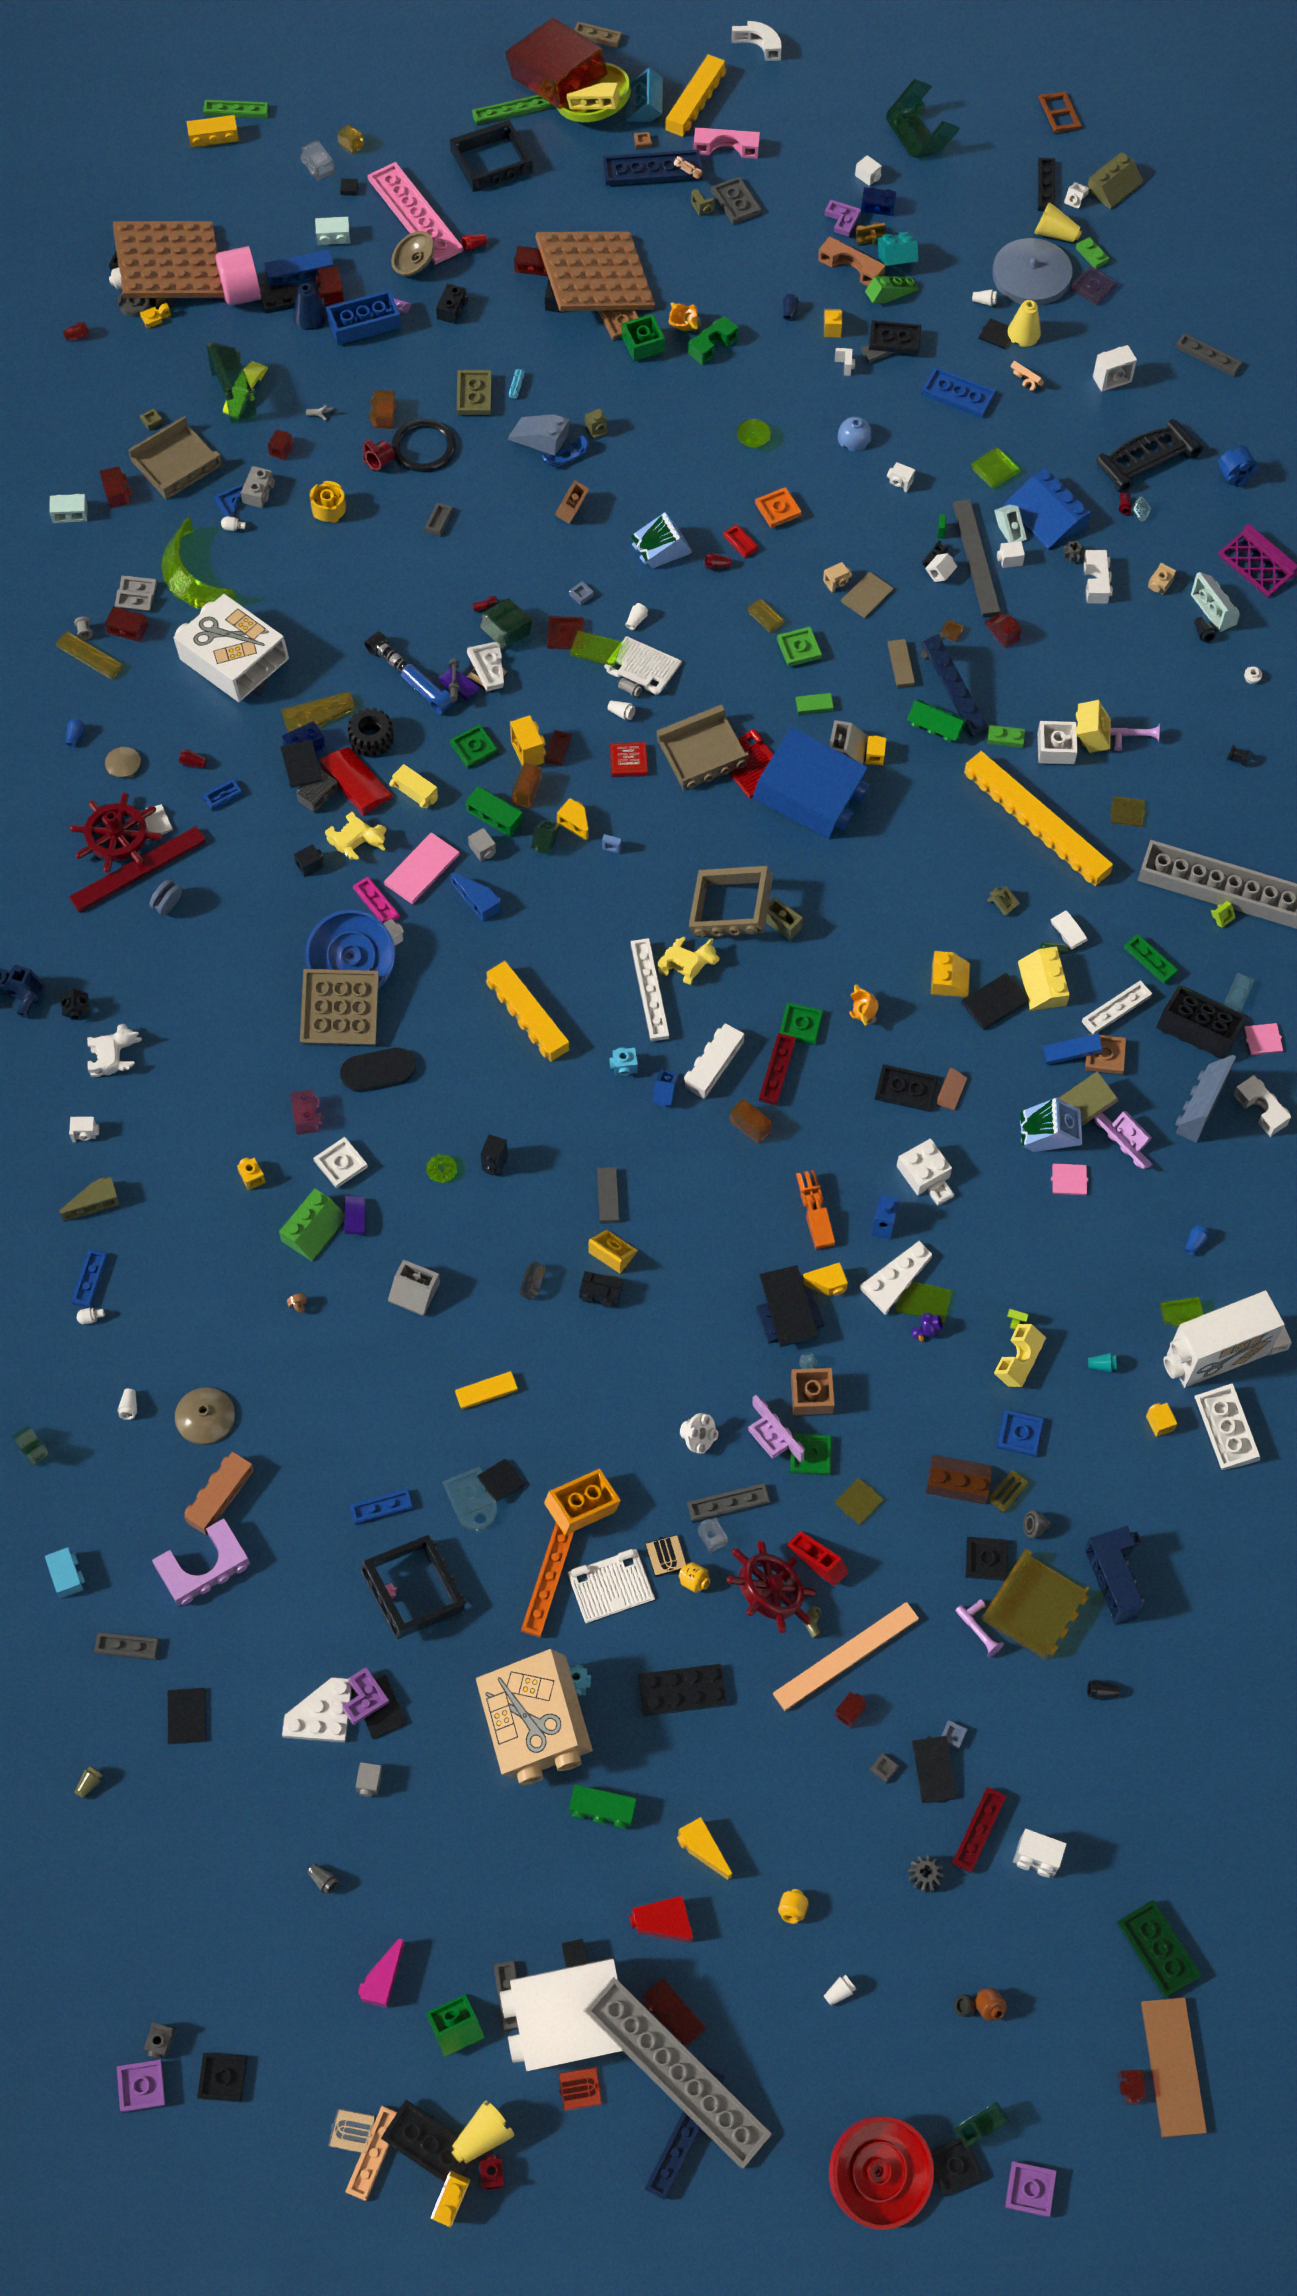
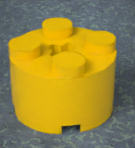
[310,481,346,523]

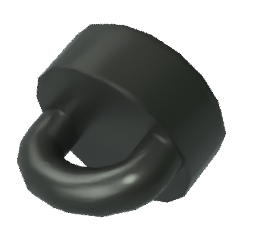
[954,1994,976,2017]

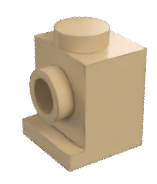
[823,562,852,593]
[1148,563,1176,595]

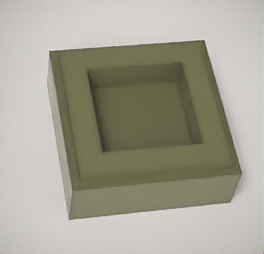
[140,408,164,430]

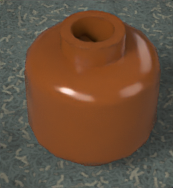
[975,1988,1007,2022]

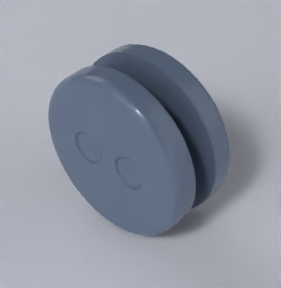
[149,879,182,915]

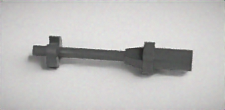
[449,658,459,701]

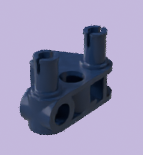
[0,965,46,1018]

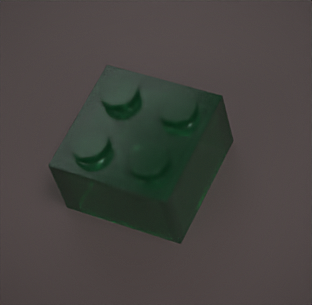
[480,598,532,649]

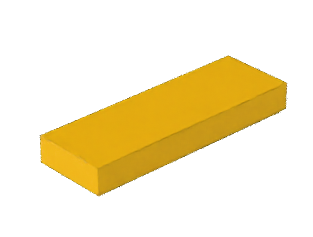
[455,1371,518,1410]

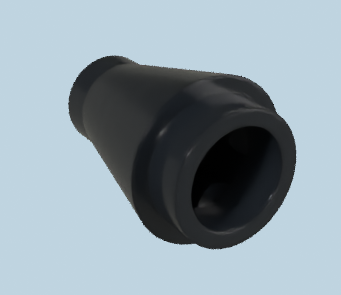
[1194,617,1216,643]
[1087,1679,1119,1700]

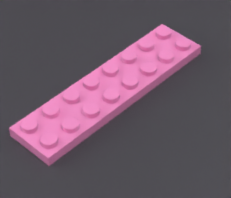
[368,162,463,265]

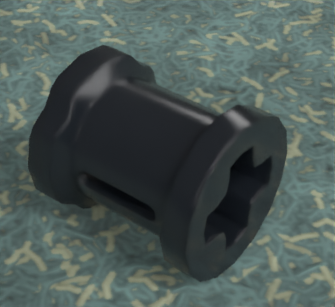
[1227,745,1250,766]

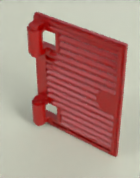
[729,729,773,799]

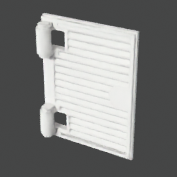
[604,636,682,695]
[567,1549,655,1624]

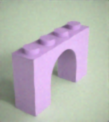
[152,1519,250,1606]

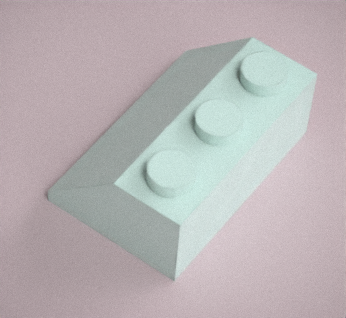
[1191,572,1240,632]

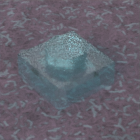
[1131,496,1152,522]

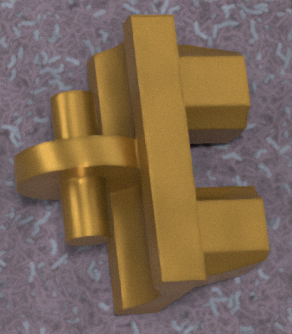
[856,222,886,245]

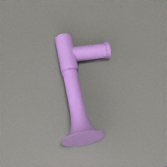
[1110,723,1160,751]
[955,1599,1004,1657]

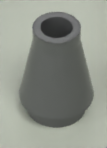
[307,1864,339,1894]

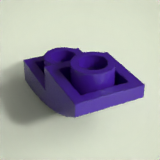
[438,667,479,701]
[344,1196,365,1235]

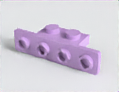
[1094,1111,1153,1169]
[748,1395,805,1462]

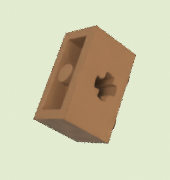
[554,480,589,524]

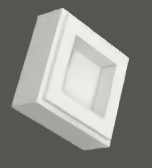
[927,1179,954,1206]

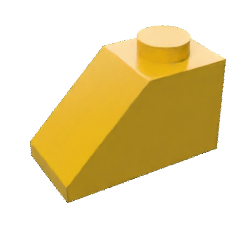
[824,309,842,338]
[557,798,588,841]
[802,1262,848,1296]

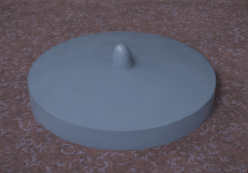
[992,238,1072,306]

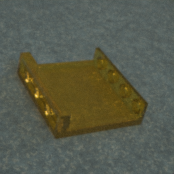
[982,1548,1090,1660]

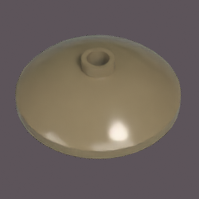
[391,231,435,276]
[175,1387,235,1445]

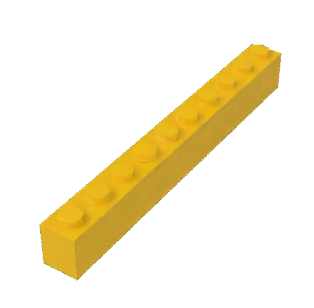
[964,751,1113,887]

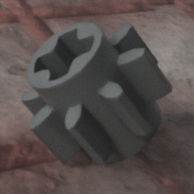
[1063,541,1085,562]

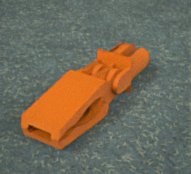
[796,1170,835,1250]

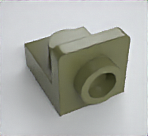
[691,189,715,216]
[987,886,1019,915]

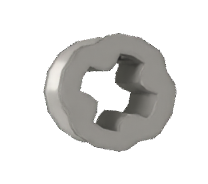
[74,616,93,640]

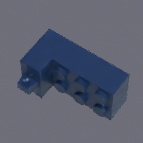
[1084,1526,1145,1625]

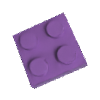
[117,2060,166,2113]
[1005,2161,1056,2218]

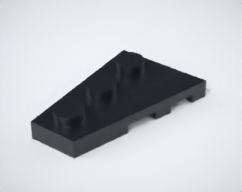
[259,284,299,314]

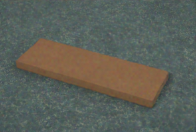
[1141,1998,1207,2138]

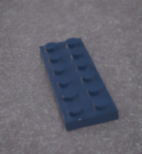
[603,150,703,186]

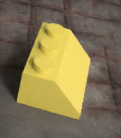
[1018,947,1069,1011]

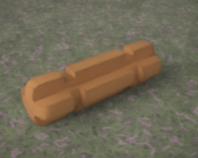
[674,156,703,179]

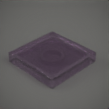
[1070,266,1117,306]

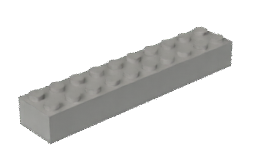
[1137,840,1297,929]

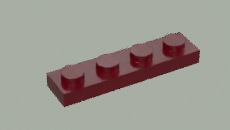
[759,1033,796,1106]
[952,1787,1006,1873]

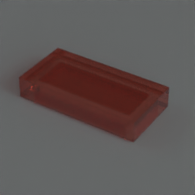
[544,730,572,766]

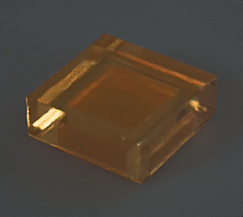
[940,619,964,642]

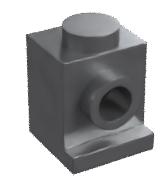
[144,2022,176,2059]

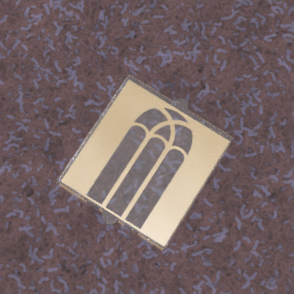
[328,2109,375,2154]

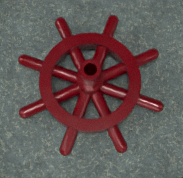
[70,792,163,873]
[727,1540,816,1633]

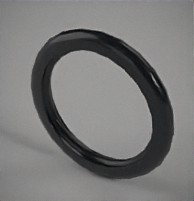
[391,419,456,472]

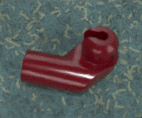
[473,596,498,612]

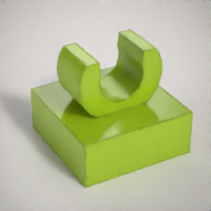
[1211,901,1236,928]
[1007,1309,1028,1330]

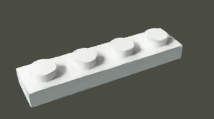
[1082,980,1152,1034]

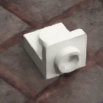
[1064,182,1090,208]

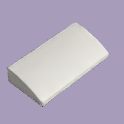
[1195,1383,1260,1470]

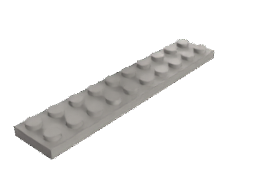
[583,1977,772,2168]

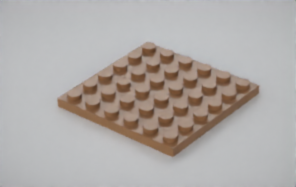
[113,221,224,298]
[535,232,655,311]

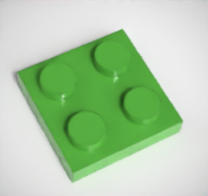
[777,627,822,667]

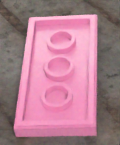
[384,832,460,905]

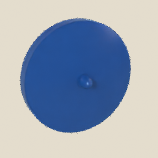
[305,910,396,990]

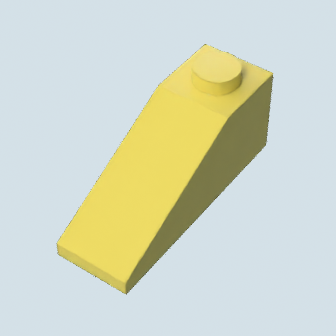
[566,83,620,109]

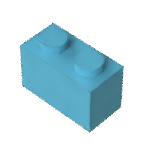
[45,1547,85,1599]

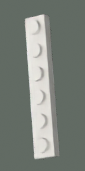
[631,938,669,1042]

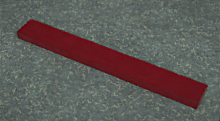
[69,826,206,913]

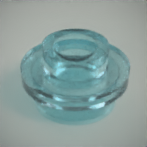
[799,1353,818,1369]

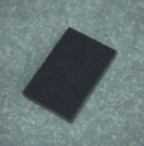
[869,320,922,355]
[961,973,1029,1030]
[875,1064,938,1112]

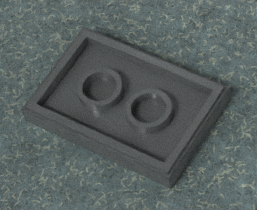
[711,176,762,225]

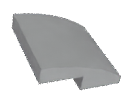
[115,575,157,611]

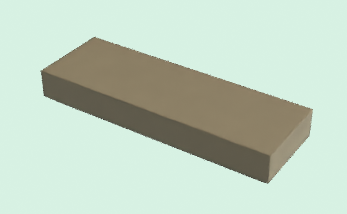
[573,22,623,48]
[887,639,915,688]

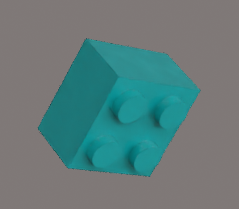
[878,232,918,266]

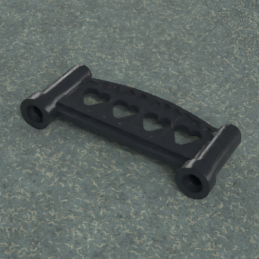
[1096,419,1203,493]

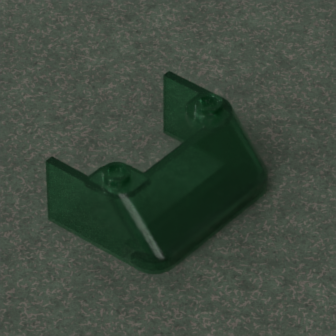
[886,79,960,158]
[206,342,257,424]

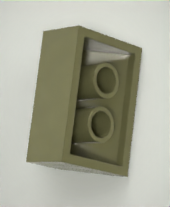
[1087,152,1143,209]

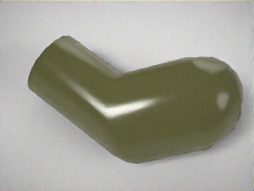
[805,1606,821,1638]

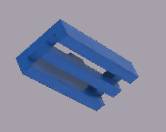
[202,778,243,811]

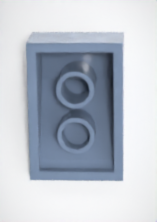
[508,414,569,456]

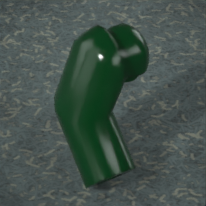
[1039,941,1068,954]

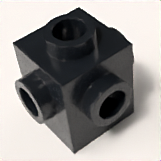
[61,988,89,1020]

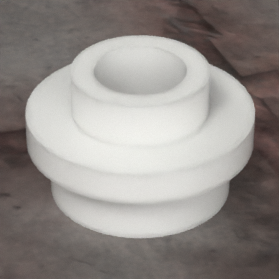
[1244,667,1262,684]

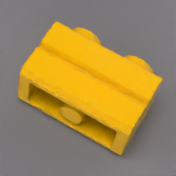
[431,2171,471,2227]

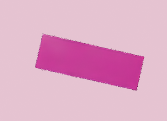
[353,877,400,923]

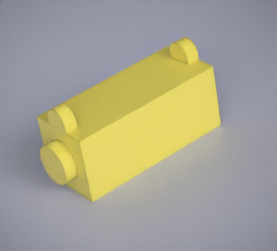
[389,764,438,809]

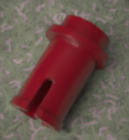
[1119,492,1133,515]

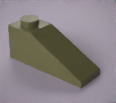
[59,1177,120,1222]

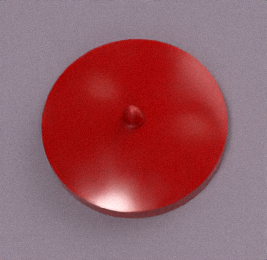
[829,2116,934,2230]

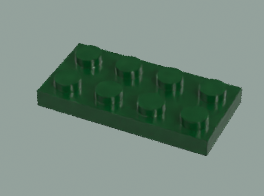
[1117,1900,1202,1999]

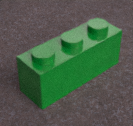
[907,699,967,742]
[465,786,523,837]
[569,1785,636,1829]

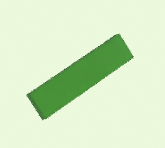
[203,100,269,119]

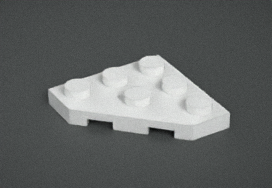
[282,1678,352,1743]

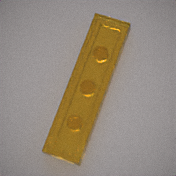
[55,631,123,680]

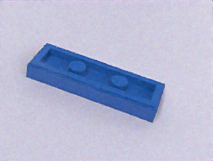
[1043,1033,1103,1065]
[71,1249,108,1308]
[349,1488,414,1525]

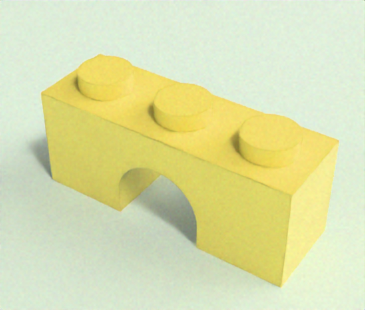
[994,1324,1046,1387]

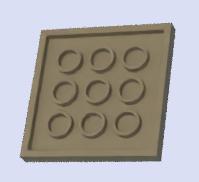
[300,969,379,1046]

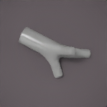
[306,405,334,421]

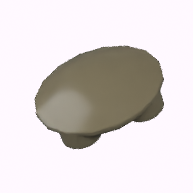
[105,747,141,779]

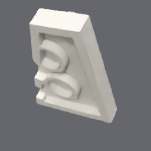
[467,641,504,691]

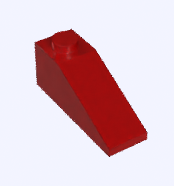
[787,1531,849,1586]

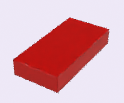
[723,524,759,558]

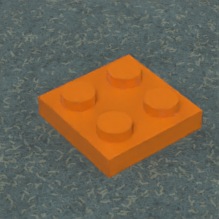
[755,487,802,528]

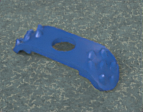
[541,436,589,467]

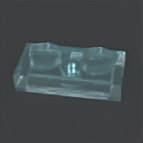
[1224,973,1255,1013]

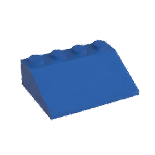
[1004,468,1090,550]

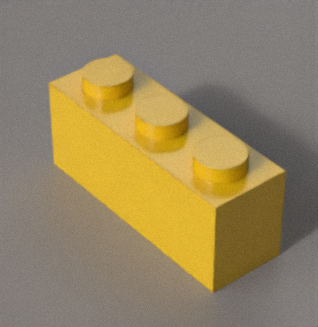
[186,115,239,147]

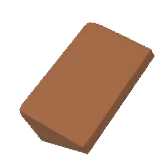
[937,1067,967,1110]

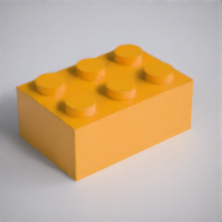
[544,1468,621,1535]

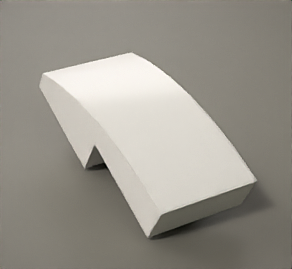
[1050,911,1088,949]

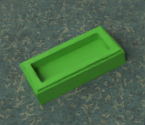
[795,693,834,715]

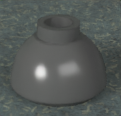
[1023,1510,1050,1538]

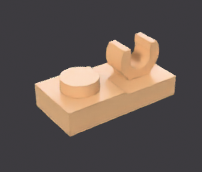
[1010,361,1044,392]

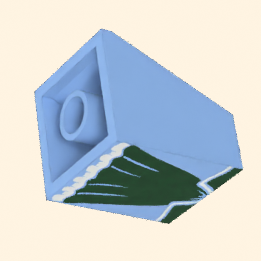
[631,512,692,569]
[1020,1098,1082,1152]

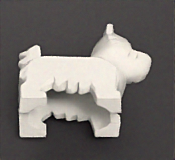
[87,1024,142,1078]

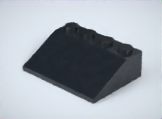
[1156,985,1247,1059]

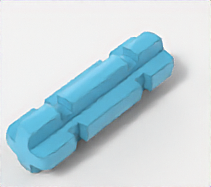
[509,369,524,399]

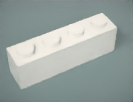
[684,1023,744,1099]

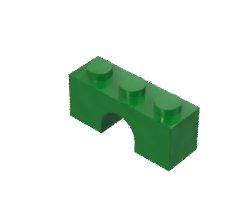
[688,316,739,365]

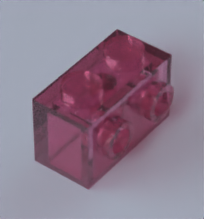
[290,1089,322,1135]

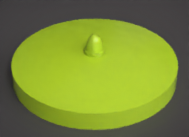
[554,62,631,122]

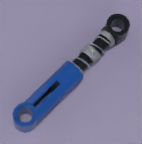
[364,631,455,715]

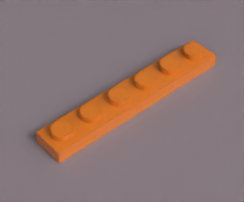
[521,1523,574,1638]

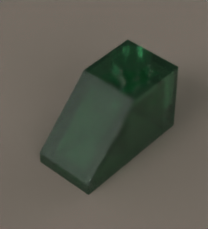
[531,820,561,854]

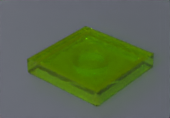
[971,447,1019,489]

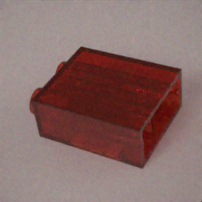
[505,17,608,109]

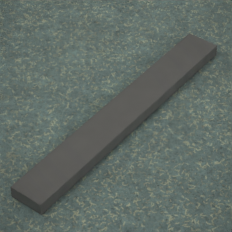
[953,499,1000,617]

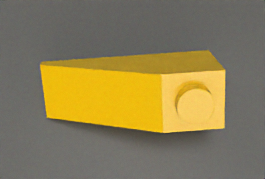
[677,1817,732,1880]

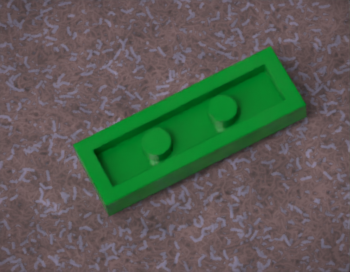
[1124,934,1178,984]

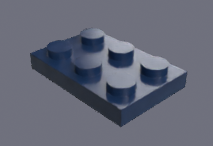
[756,1290,824,1344]

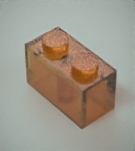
[369,390,396,429]
[512,763,542,808]
[730,1098,772,1144]

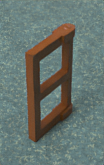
[1038,91,1081,134]

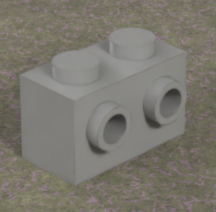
[241,466,275,508]

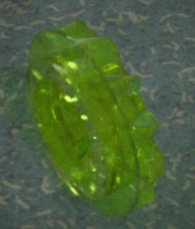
[426,1153,457,1183]

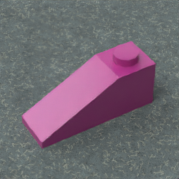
[358,1939,404,2008]

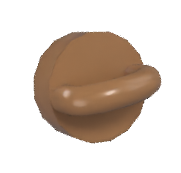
[286,1293,307,1313]

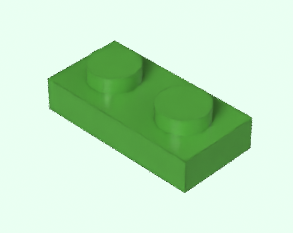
[1076,237,1109,269]
[987,725,1025,748]

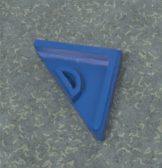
[214,484,244,517]

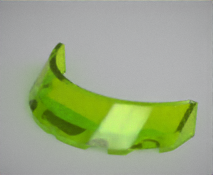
[162,517,237,608]

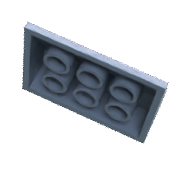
[1175,1055,1236,1143]

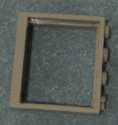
[689,866,773,937]

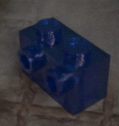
[282,721,325,752]

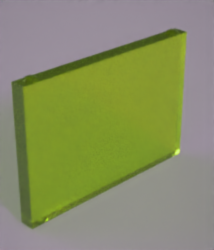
[570,631,622,666]
[895,1281,952,1323]

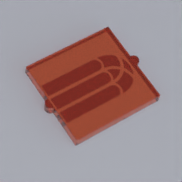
[558,2067,602,2111]

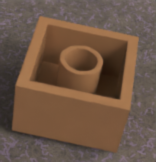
[791,1368,834,1415]

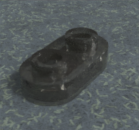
[520,1261,545,1300]

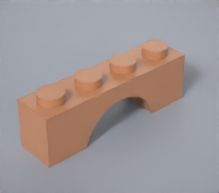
[818,236,885,286]

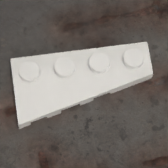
[860,1241,932,1315]

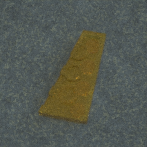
[281,691,355,742]

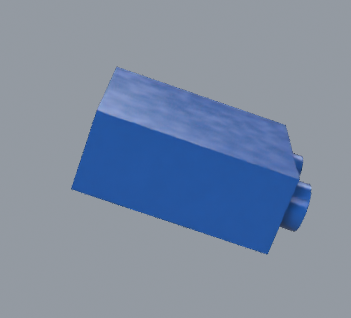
[753,726,870,839]

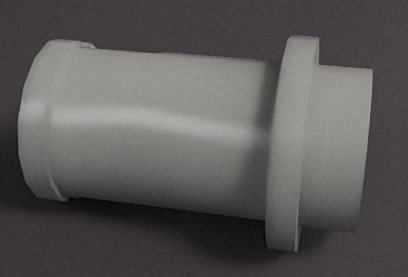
[618,678,642,697]

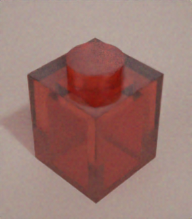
[268,429,293,461]
[834,1692,867,1729]

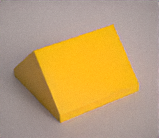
[588,1229,638,1273]

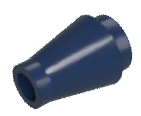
[783,294,799,321]

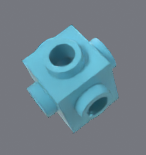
[609,1047,638,1076]
[569,1665,591,1696]

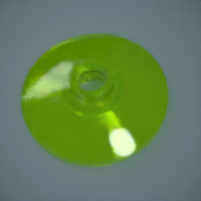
[737,419,771,447]

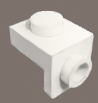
[835,348,855,376]

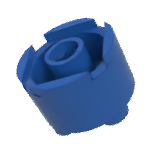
[1217,445,1259,486]

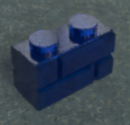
[861,187,896,216]

